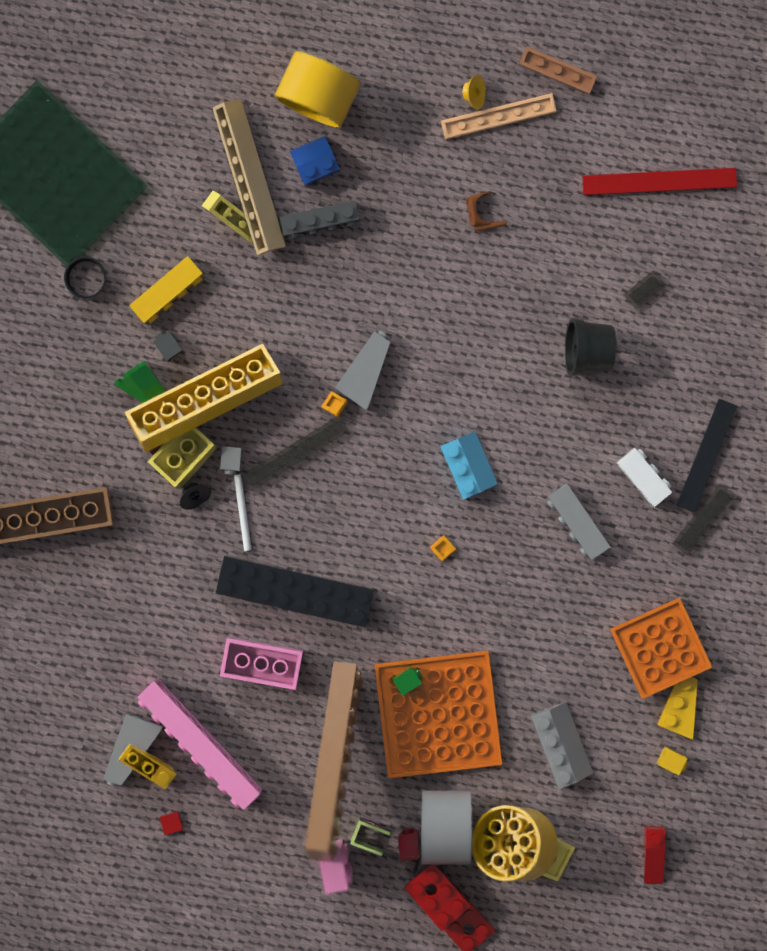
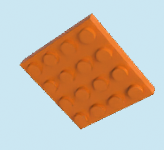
[610,597,712,699]

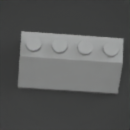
[530,702,593,789]

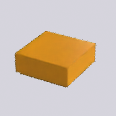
[321,391,348,418]
[430,535,456,562]

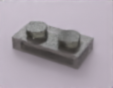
[623,270,665,309]

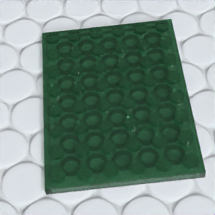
[0,80,148,267]

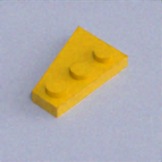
[657,677,698,740]

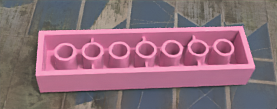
[137,678,262,810]

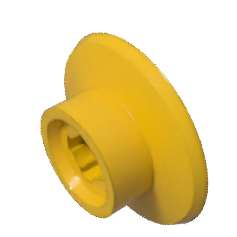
[463,75,486,110]

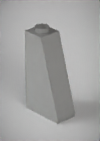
[335,331,390,410]
[103,712,164,787]

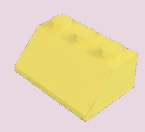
[148,427,219,490]

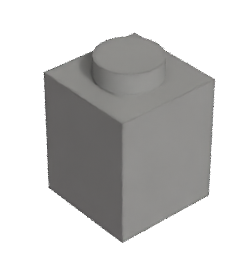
[220,446,242,474]

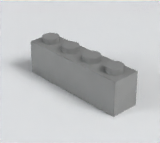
[547,484,610,560]

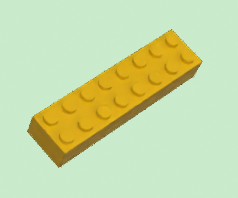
[125,344,283,453]

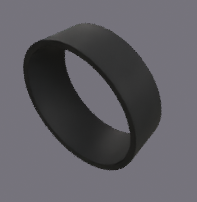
[64,256,106,299]

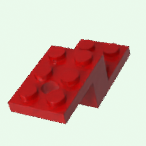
[404,865,495,951]

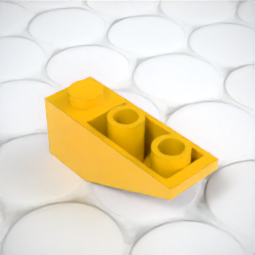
[118,744,176,790]

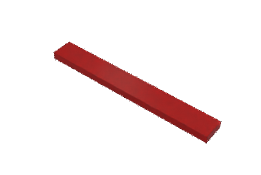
[582,168,737,195]

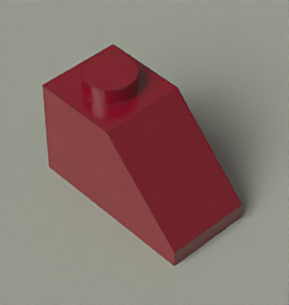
[398,828,421,862]

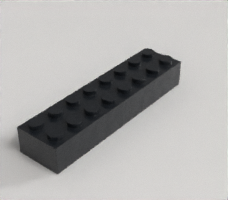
[215,555,374,627]

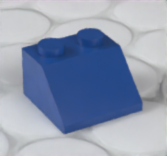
[290,136,340,187]

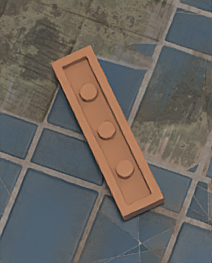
[519,46,597,95]

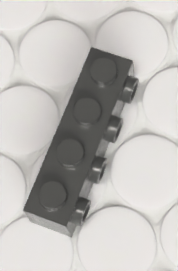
[280,201,359,240]

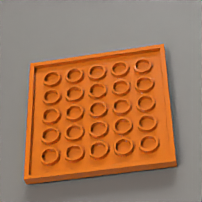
[374,650,502,779]

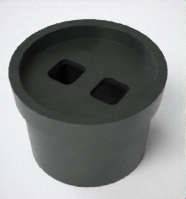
[565,318,616,376]

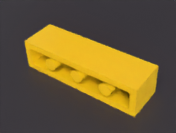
[129,256,204,324]

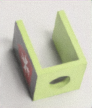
[350,817,391,856]

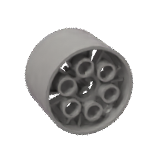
[421,790,471,865]

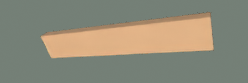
[441,93,557,140]

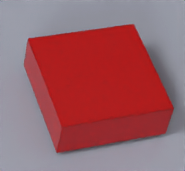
[159,811,183,835]

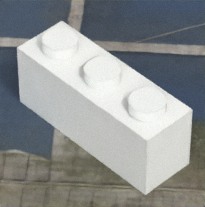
[616,448,672,507]

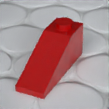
[644,826,665,884]

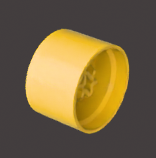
[274,51,361,129]
[471,806,558,881]

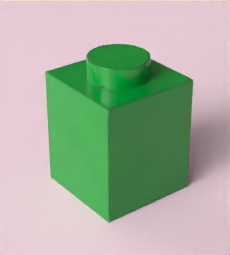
[392,666,423,696]

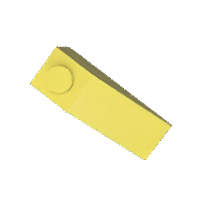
[202,191,253,243]

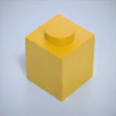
[657,746,688,775]

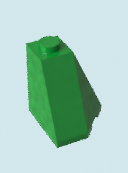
[114,361,166,403]

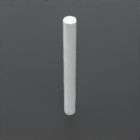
[234,474,252,551]

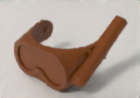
[466,191,507,231]

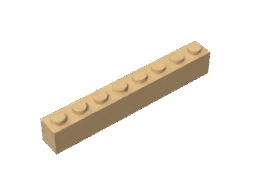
[213,99,286,255]

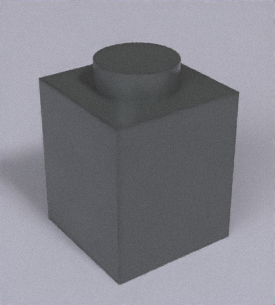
[154,330,183,362]

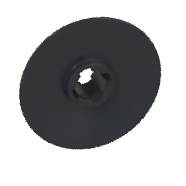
[180,483,211,510]

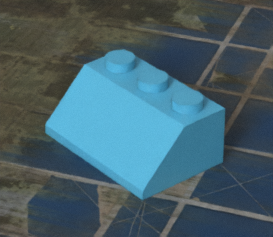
[440,432,498,499]

